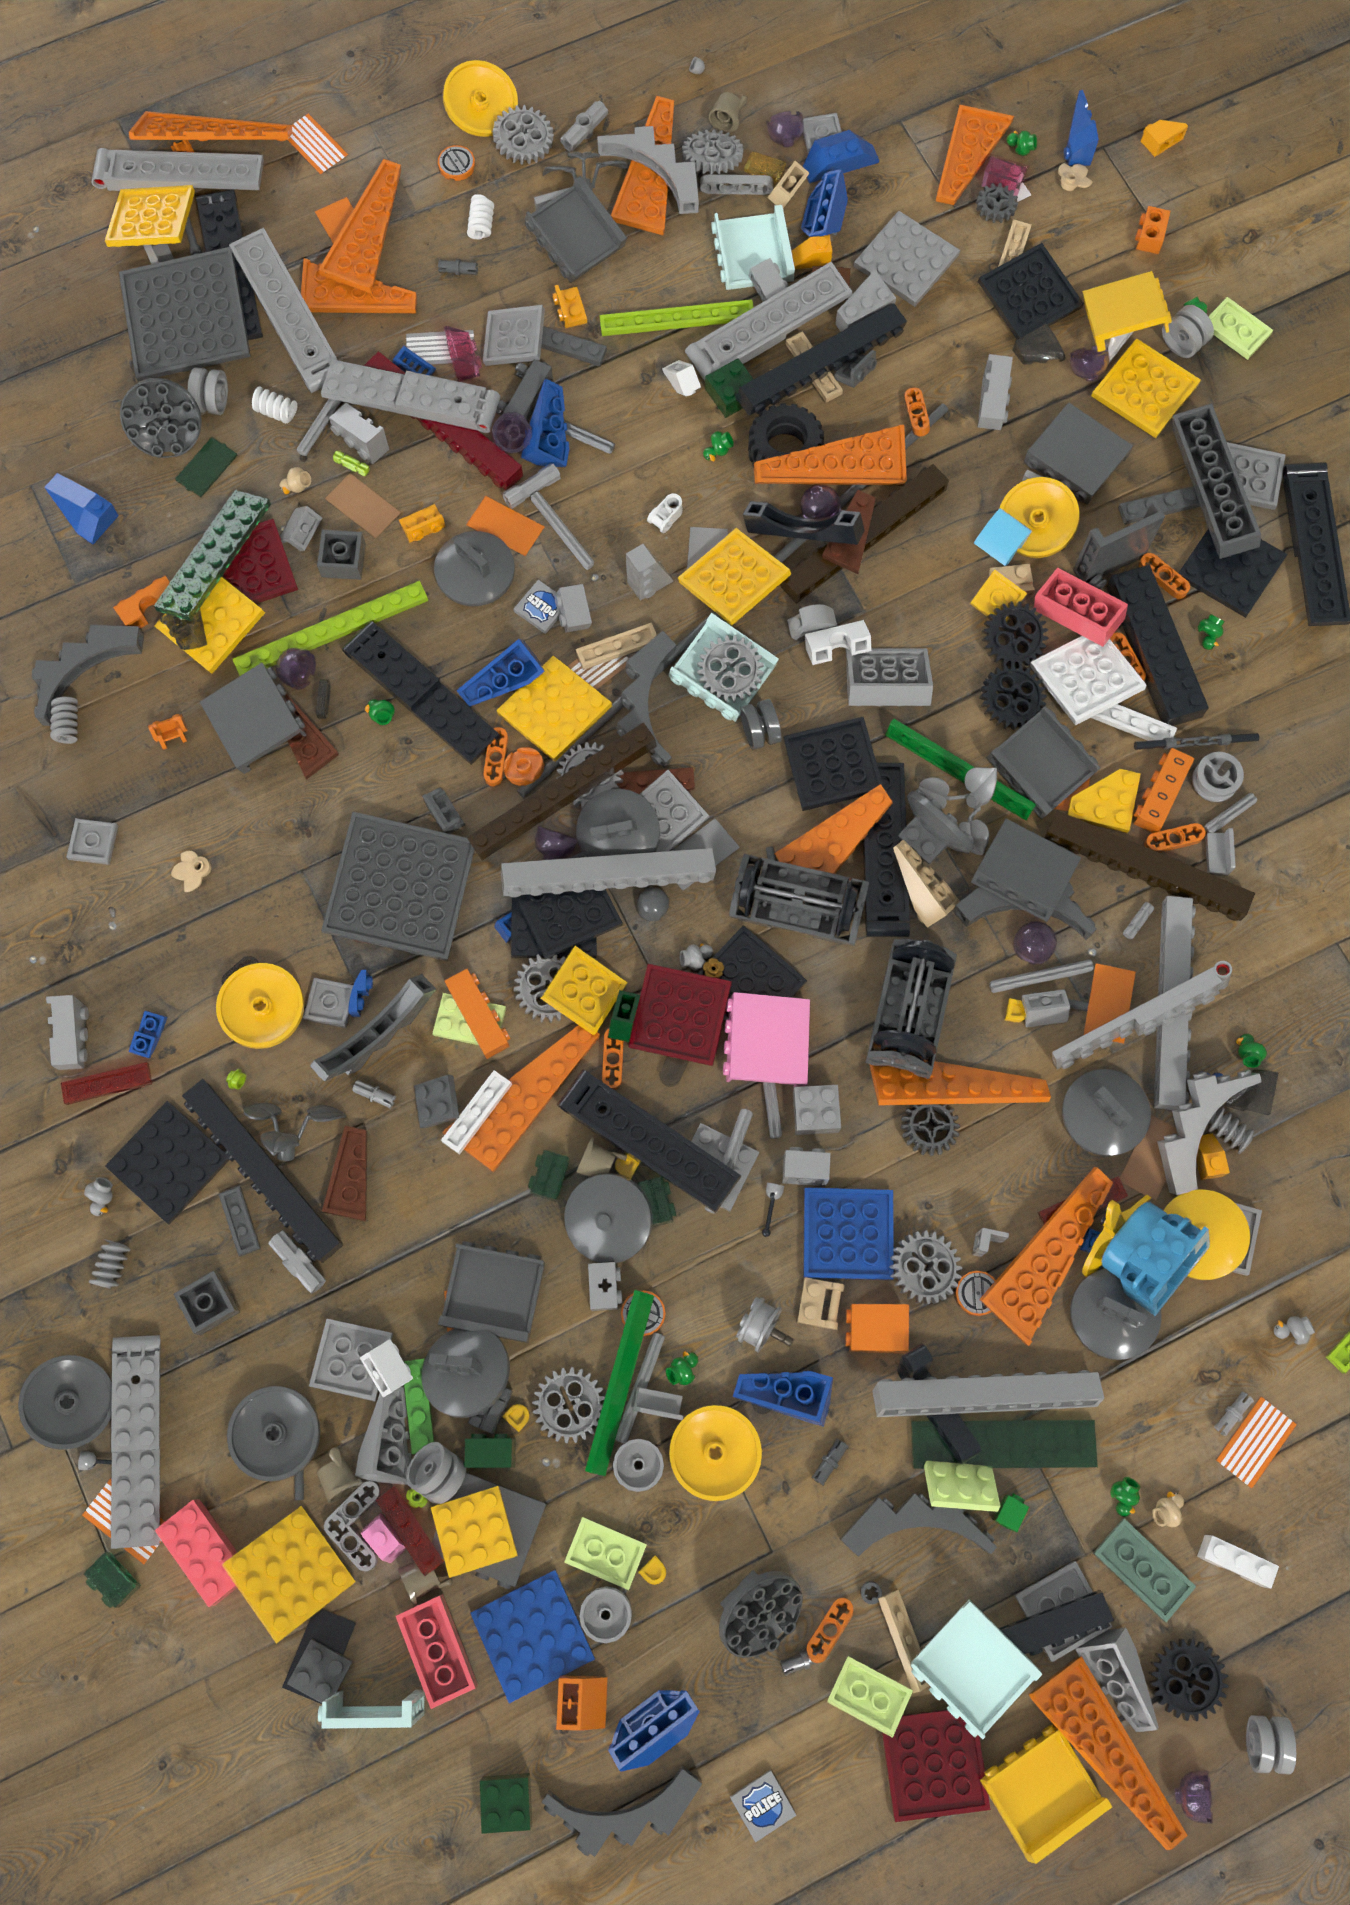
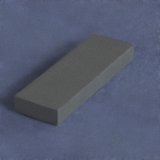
[219,1186,261,1257]

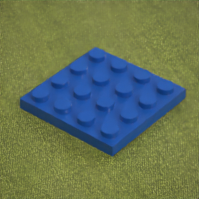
[803,1188,894,1280]
[470,1569,595,1703]

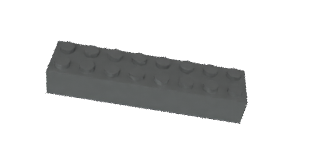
[1172,403,1261,559]

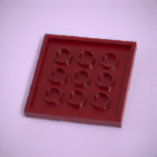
[197,519,298,604]
[628,964,732,1066]
[882,1709,991,1822]

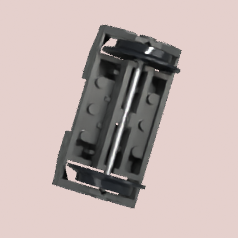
[729,854,869,946]
[865,938,957,1079]

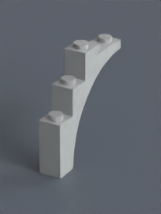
[597,126,699,214]
[1157,1070,1261,1195]

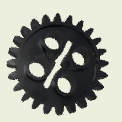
[982,601,1049,668]
[979,664,1047,730]
[1149,1638,1229,1721]

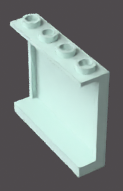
[711,205,795,290]
[669,613,779,722]
[911,1599,1042,1739]
[318,1690,425,1728]

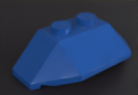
[803,130,879,184]
[801,169,848,237]
[608,1690,700,1772]

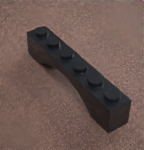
[743,501,865,545]

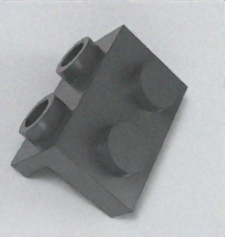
[835,350,877,388]

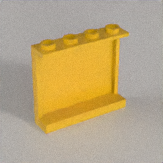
[1082,271,1172,352]
[980,1724,1112,1864]

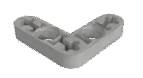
[324,1481,381,1571]

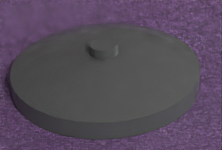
[564,1173,653,1263]
[18,1355,112,1450]
[227,1386,320,1481]

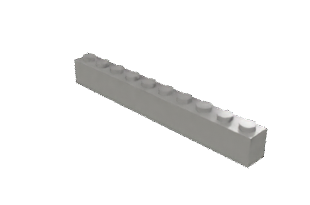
[500,848,716,897]
[1154,896,1196,1110]
[872,1370,1104,1417]

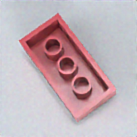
[1034,568,1128,647]
[155,1499,238,1607]
[396,1594,478,1709]

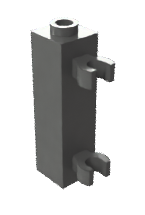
[496,359,553,433]

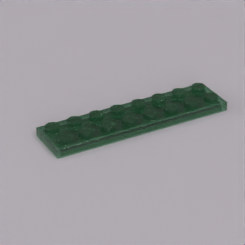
[154,490,271,621]
[911,1420,1098,1469]

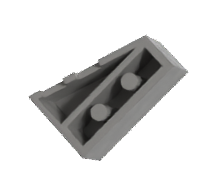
[835,270,896,332]
[978,354,1013,430]
[329,403,390,464]
[626,544,674,601]
[46,995,89,1070]

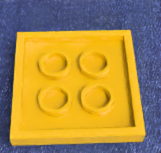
[540,946,628,1035]
[431,1486,518,1578]

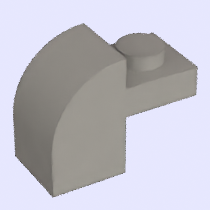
[787,605,837,640]

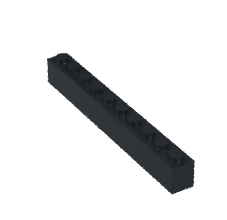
[736,303,907,416]
[182,1079,343,1263]

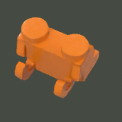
[148,714,188,750]

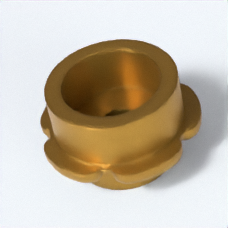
[703,958,724,978]

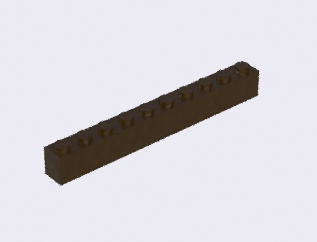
[781,464,949,604]
[467,722,657,861]
[1044,810,1255,921]

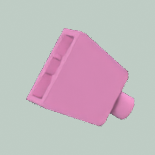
[361,1513,408,1563]

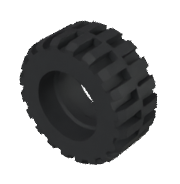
[748,403,824,467]

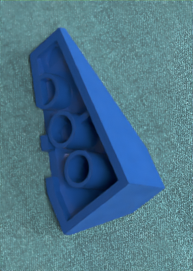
[1064,90,1099,167]
[456,639,545,707]

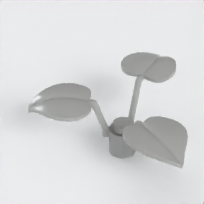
[919,767,997,855]

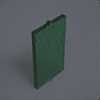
[175,437,238,497]

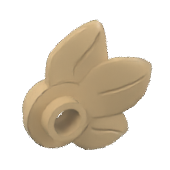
[1058,163,1093,191]
[171,851,211,892]

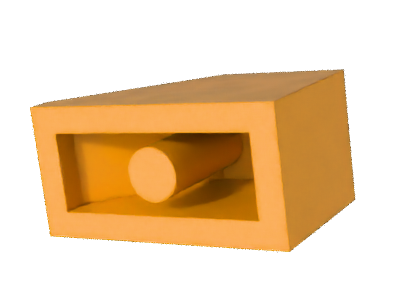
[1141,120,1188,157]
[791,235,832,269]
[1196,1133,1230,1180]

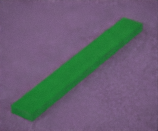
[885,719,1036,820]
[585,1290,654,1476]

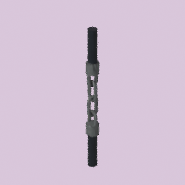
[1134,733,1259,750]

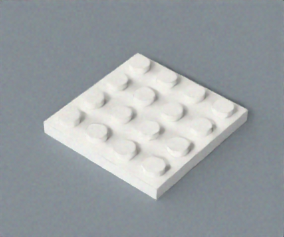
[1030,636,1146,725]

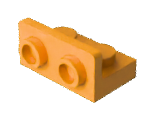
[552,285,587,328]
[399,504,446,543]

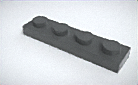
[541,326,607,366]
[1118,487,1200,525]

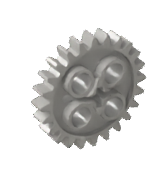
[493,105,554,164]
[682,129,743,175]
[697,635,764,703]
[556,742,624,808]
[514,954,567,1023]
[889,1230,962,1305]
[532,1367,605,1443]

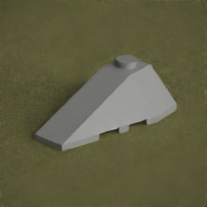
[355,1387,412,1485]
[1076,1627,1159,1732]

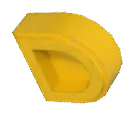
[1005,998,1026,1022]
[615,1154,640,1180]
[502,1404,530,1432]
[638,1555,666,1585]

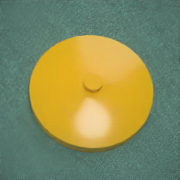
[443,60,518,137]
[1000,477,1080,558]
[216,963,304,1049]
[1163,1190,1250,1280]
[669,1405,762,1501]

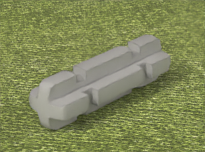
[1123,902,1154,940]

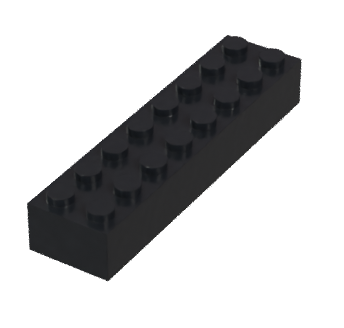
[1106,565,1209,726]

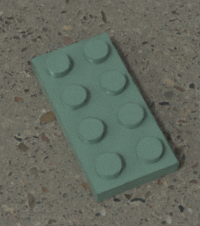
[1093,1518,1196,1622]

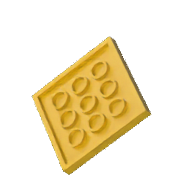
[105,185,195,247]
[1091,338,1201,438]
[678,528,791,625]
[154,566,265,674]
[496,656,612,762]
[222,1506,356,1644]

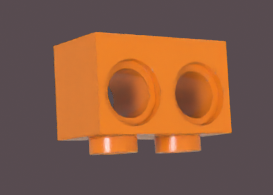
[1135,206,1171,254]

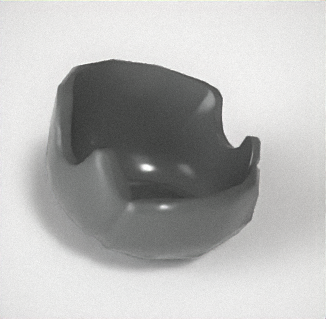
[637,887,669,921]

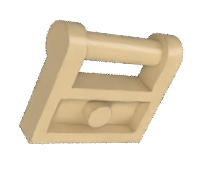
[797,1277,845,1330]

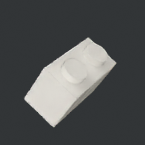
[360,1339,413,1397]

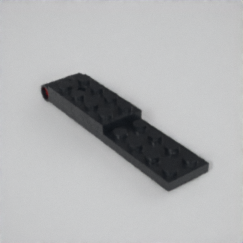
[196,189,263,340]
[1283,462,1350,626]
[341,621,500,765]
[863,763,910,937]
[557,1070,741,1213]

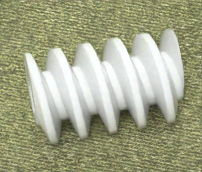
[467,195,494,240]
[252,386,297,424]

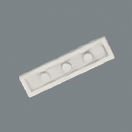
[1091,704,1177,741]
[441,1071,512,1155]

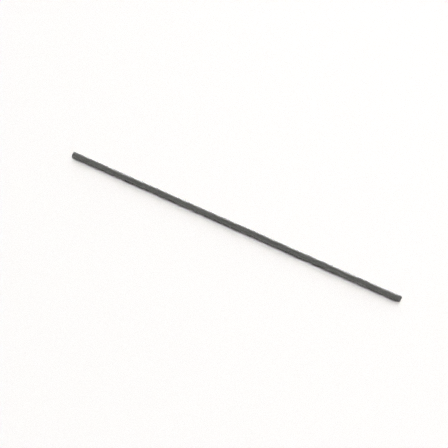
[517,404,948,798]

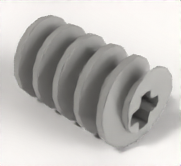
[50,697,78,744]
[1208,1107,1254,1154]
[88,1239,131,1289]

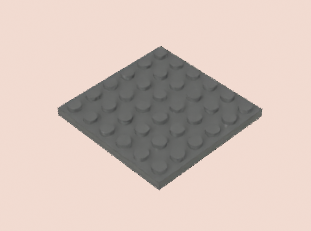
[119,247,251,381]
[321,812,475,961]

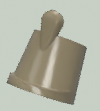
[708,92,747,132]
[576,1137,627,1177]
[317,1448,362,1503]
[398,1556,453,1607]

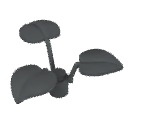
[543,152,629,191]
[243,1103,347,1161]

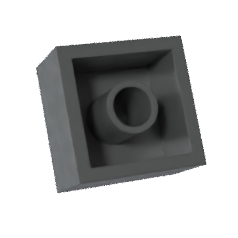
[317,530,366,580]
[173,1271,240,1336]

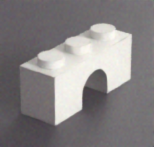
[805,620,871,665]
[1197,1535,1279,1589]

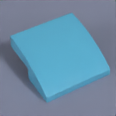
[974,508,1032,566]

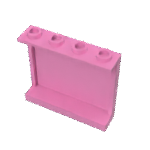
[723,992,810,1087]

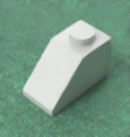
[662,360,701,396]

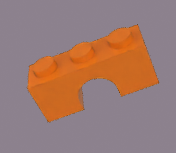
[113,576,180,629]

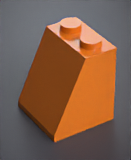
[845,1304,909,1354]

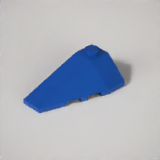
[521,379,569,467]
[44,473,119,545]
[733,1371,833,1427]

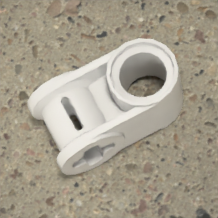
[647,493,683,533]

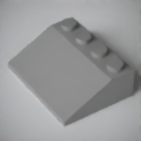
[846,648,933,706]

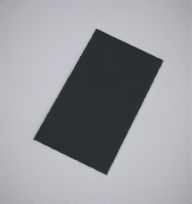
[282,1609,356,1704]

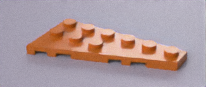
[936,105,1014,205]
[301,258,417,314]
[774,784,893,896]

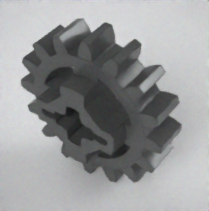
[976,183,1018,223]

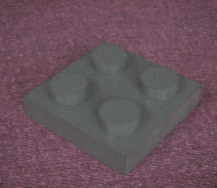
[414,1075,459,1128]
[287,1638,353,1703]

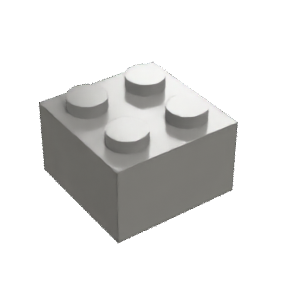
[793,1085,841,1135]
[782,1147,830,1186]

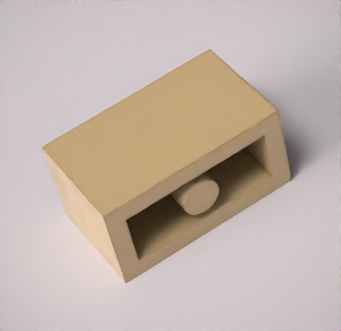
[767,161,809,208]

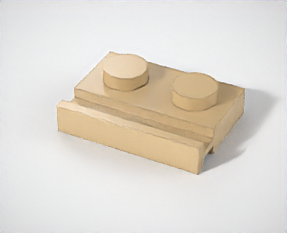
[989,564,1035,594]

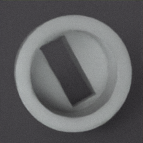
[689,57,705,74]

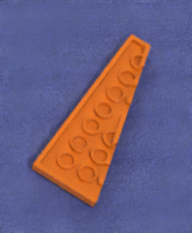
[610,96,674,235]
[129,111,293,141]
[318,159,401,293]
[754,425,907,485]
[442,1025,600,1172]
[869,1060,1051,1105]
[979,1167,1113,1346]
[1028,1656,1188,1850]

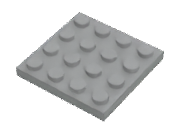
[853,211,960,307]

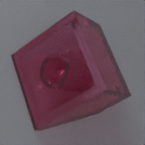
[982,155,1029,196]
[444,326,482,382]

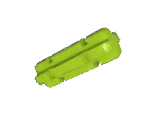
[333,450,370,476]

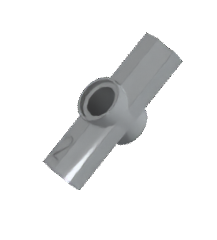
[561,101,608,151]
[268,1230,326,1294]

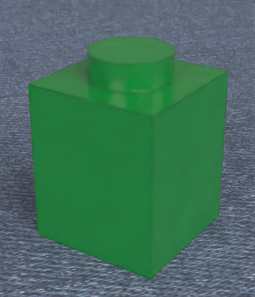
[993,1493,1029,1533]

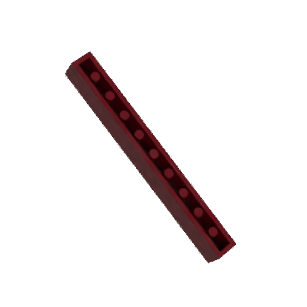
[363,351,523,490]

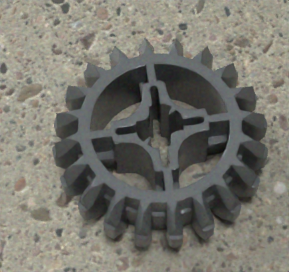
[900,1104,960,1156]

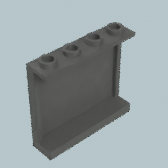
[525,176,627,283]
[1024,403,1133,505]
[1073,500,1165,583]
[200,663,307,774]
[986,706,1100,820]
[971,819,1081,922]
[438,1241,545,1343]
[428,1472,547,1589]

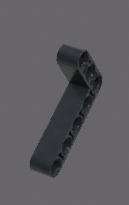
[897,1343,982,1465]

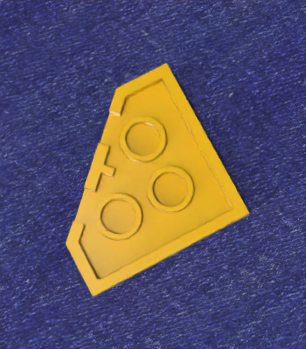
[1067,769,1141,833]

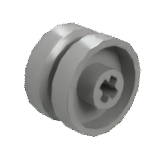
[1162,305,1214,358]
[187,367,228,415]
[613,1439,664,1492]
[406,1442,466,1504]
[579,1586,632,1643]
[1246,1715,1296,1774]

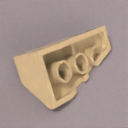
[893,840,960,928]

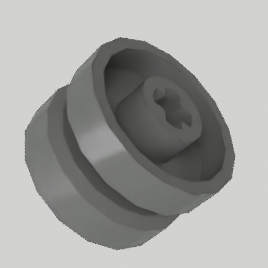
[740,699,782,750]

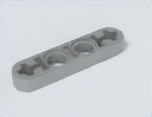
[700,174,774,195]

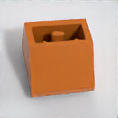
[556,1675,608,1731]

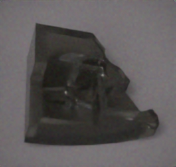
[1012,324,1066,365]
[160,605,207,650]
[1224,1069,1279,1116]

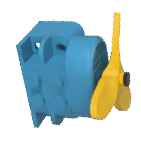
[1082,1194,1210,1316]

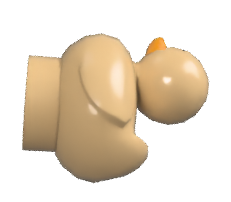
[279,467,311,494]
[1152,1491,1184,1528]

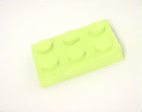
[1209,297,1273,360]
[432,993,506,1045]
[924,1461,1000,1512]
[564,1517,647,1590]
[827,1656,913,1738]

